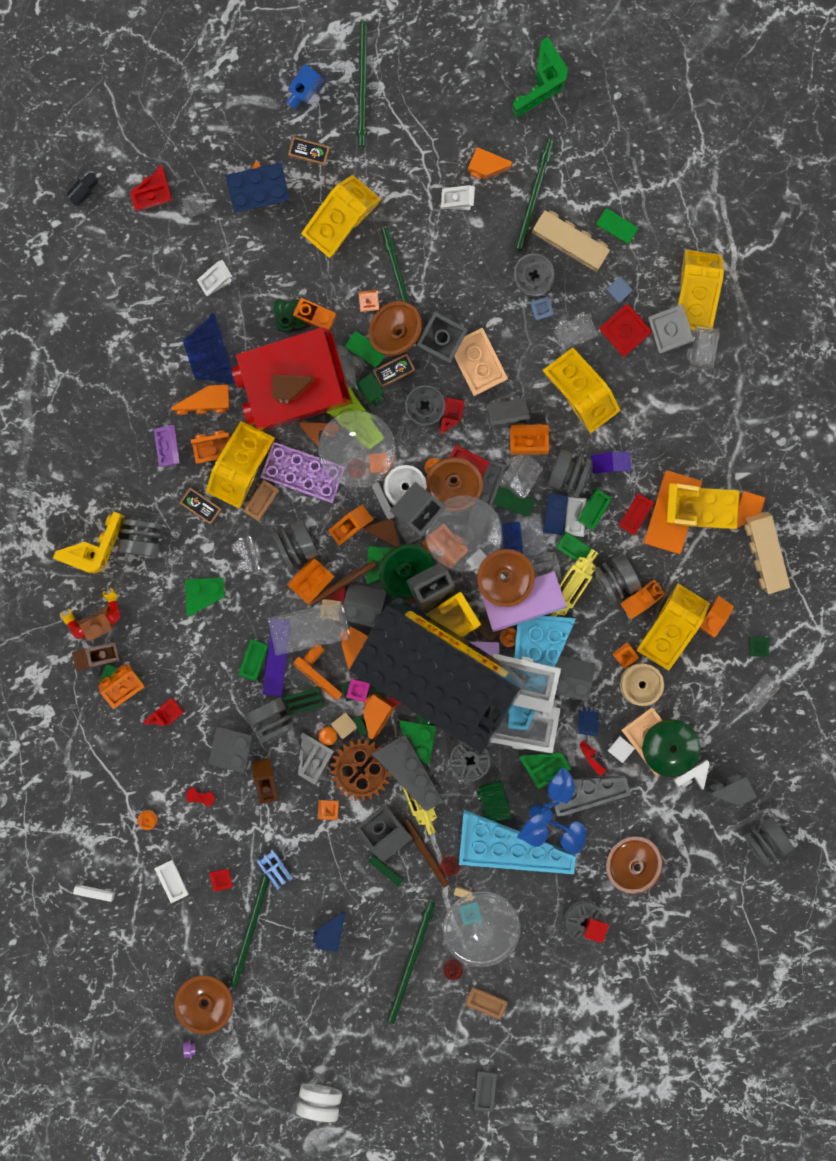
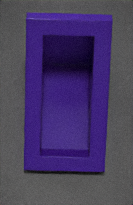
[591,452,631,474]

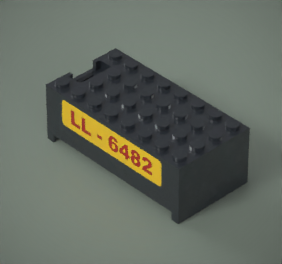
[349,596,530,753]

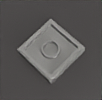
[648,305,694,354]

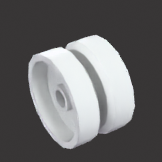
[383,465,427,505]
[296,1084,342,1122]

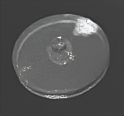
[318,410,395,488]
[425,496,503,573]
[443,892,520,967]

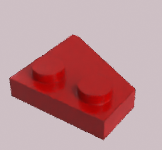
[130,165,172,212]

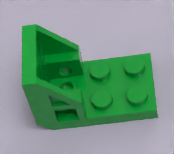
[511,37,568,119]

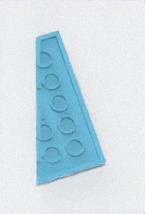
[508,616,576,730]
[459,810,576,874]

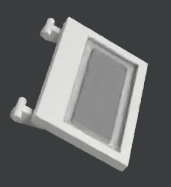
[490,653,561,719]
[490,699,561,753]

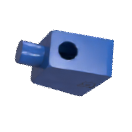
[286,64,325,109]

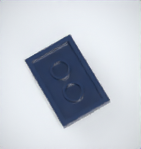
[225,163,290,214]

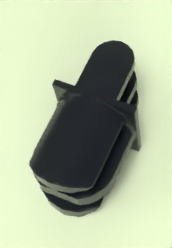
[67,173,98,206]

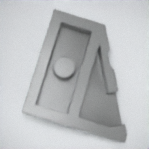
[298,733,335,785]

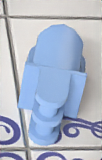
[257,849,293,890]

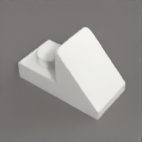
[441,185,475,210]
[197,260,232,296]
[673,759,710,790]

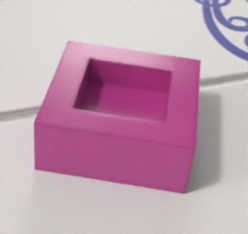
[347,679,370,702]

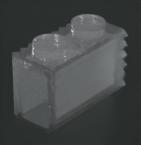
[687,325,720,369]

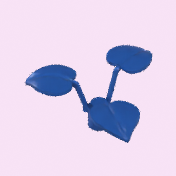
[517,767,586,854]

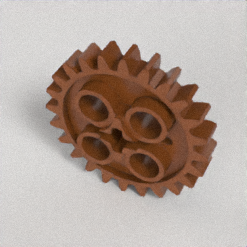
[330,739,392,801]

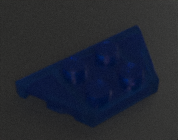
[183,313,236,385]

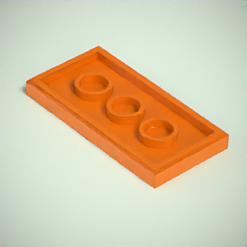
[643,470,703,555]

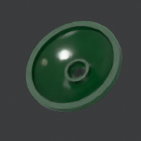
[379,544,434,600]
[642,719,700,777]

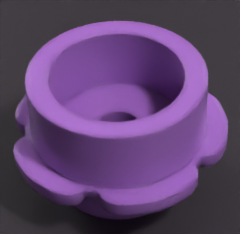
[183,1040,195,1059]

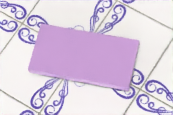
[260,442,345,503]
[481,571,567,632]

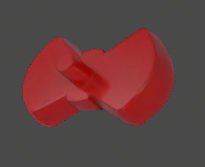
[186,787,215,807]

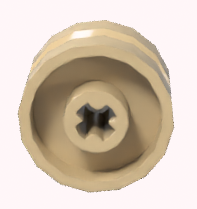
[619,663,664,706]

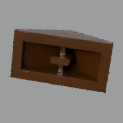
[364,518,400,547]

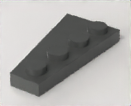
[371,735,443,811]
[546,775,631,818]

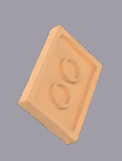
[454,328,508,396]
[621,707,676,776]

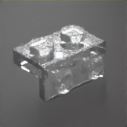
[513,514,548,557]

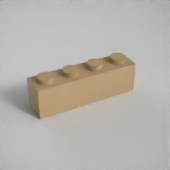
[532,210,610,272]
[744,512,790,594]

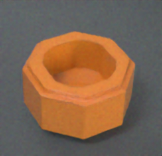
[319,727,337,745]

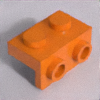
[510,424,549,455]
[191,430,230,464]

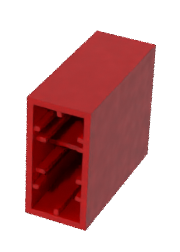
[232,327,352,431]

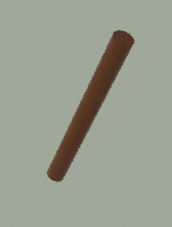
[310,560,377,607]
[402,819,450,888]

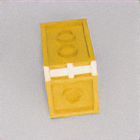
[301,175,382,258]
[677,249,724,332]
[543,347,621,434]
[206,421,275,509]
[667,483,740,529]
[53,511,125,574]
[636,583,710,671]
[425,592,481,637]

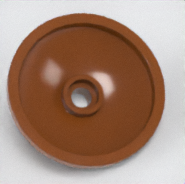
[368,301,422,356]
[425,457,483,511]
[477,549,535,607]
[606,837,663,894]
[174,975,233,1034]

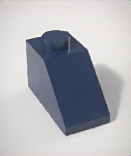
[543,493,569,535]
[576,707,599,736]
[312,911,345,952]

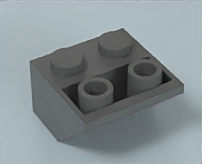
[390,482,447,537]
[406,563,455,613]
[707,773,757,806]

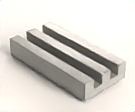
[372,482,395,519]

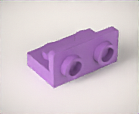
[154,425,179,467]

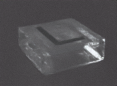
[182,192,207,218]

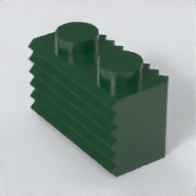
[357,374,385,407]
[476,780,512,822]

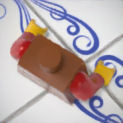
[60,588,120,641]

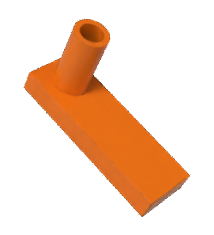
[293,643,342,702]

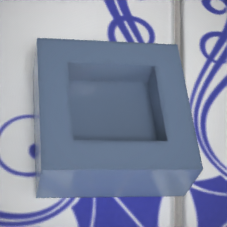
[606,276,633,304]
[530,297,554,321]

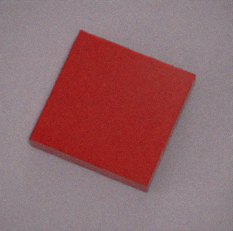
[599,303,653,358]

